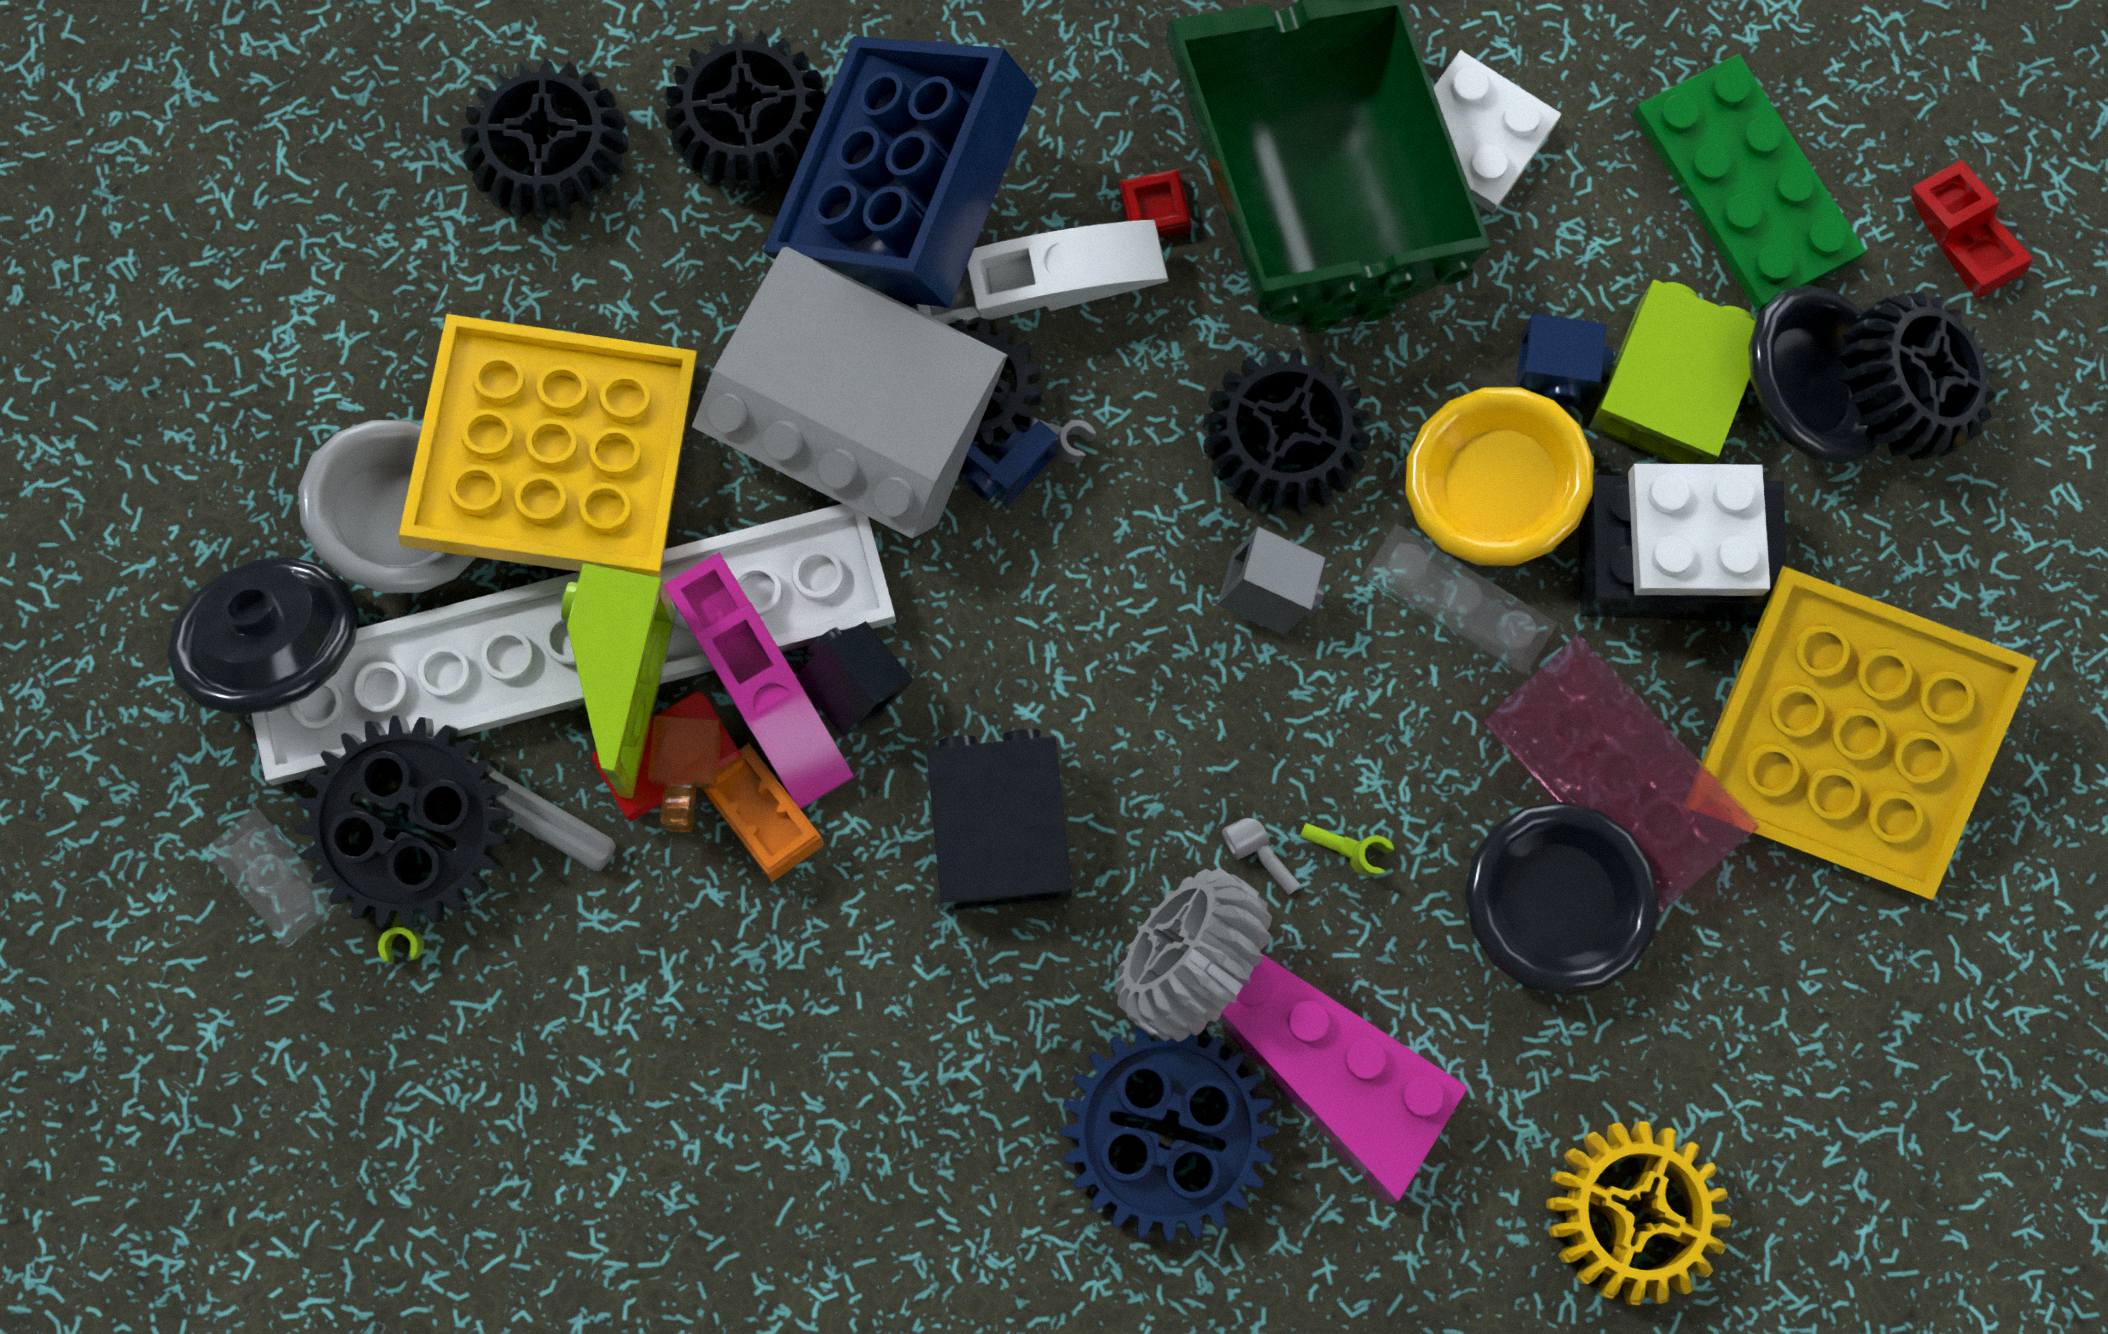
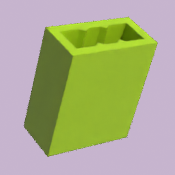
[1588,279,1755,464]

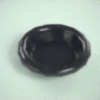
[1748,284,1879,464]
[167,557,359,715]
[1465,801,1660,996]

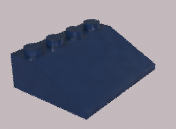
[763,36,1038,309]

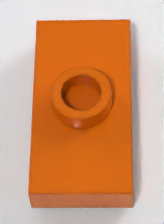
[697,743,825,882]

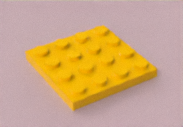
[398,314,697,578]
[1685,566,2037,900]

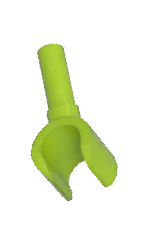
[1300,823,1394,877]
[378,911,424,963]

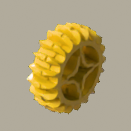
[1546,1121,1731,1305]

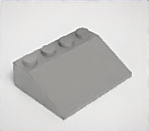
[692,247,1008,539]

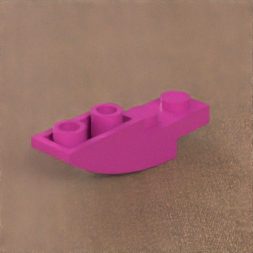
[664,552,854,810]

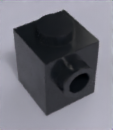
[796,621,914,737]

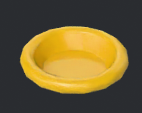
[1405,387,1594,566]

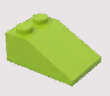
[561,563,676,799]

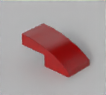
[1910,160,2033,300]

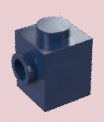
[1515,313,1614,407]

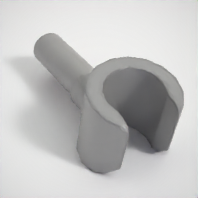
[1014,417,1096,463]
[1222,818,1301,895]

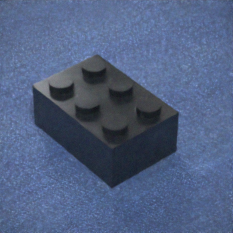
[1579,475,1787,622]

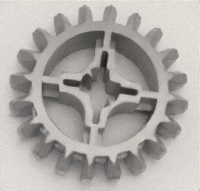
[1115,868,1272,1042]

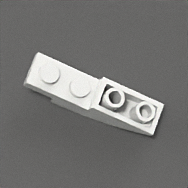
[917,220,1169,329]

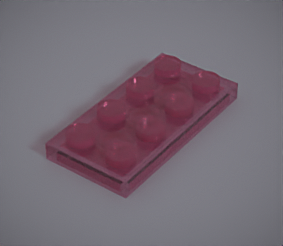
[1483,634,1760,913]

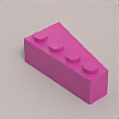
[1216,953,1468,1205]

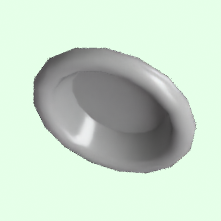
[298,420,477,593]

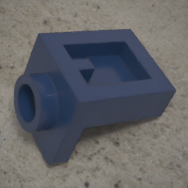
[962,420,1058,507]

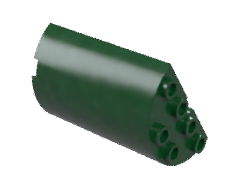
[1166,0,1491,333]

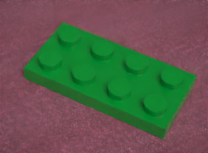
[1632,54,1866,312]

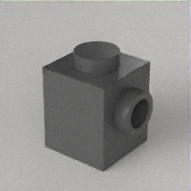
[1217,527,1325,635]

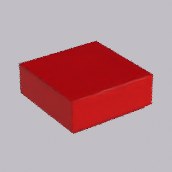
[1119,169,1192,238]

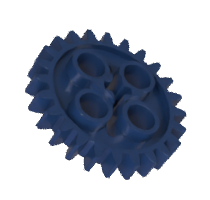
[1059,1026,1276,1242]

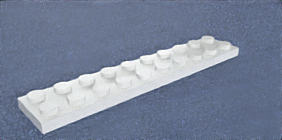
[251,504,896,786]

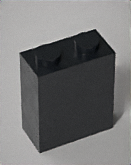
[926,729,1072,912]

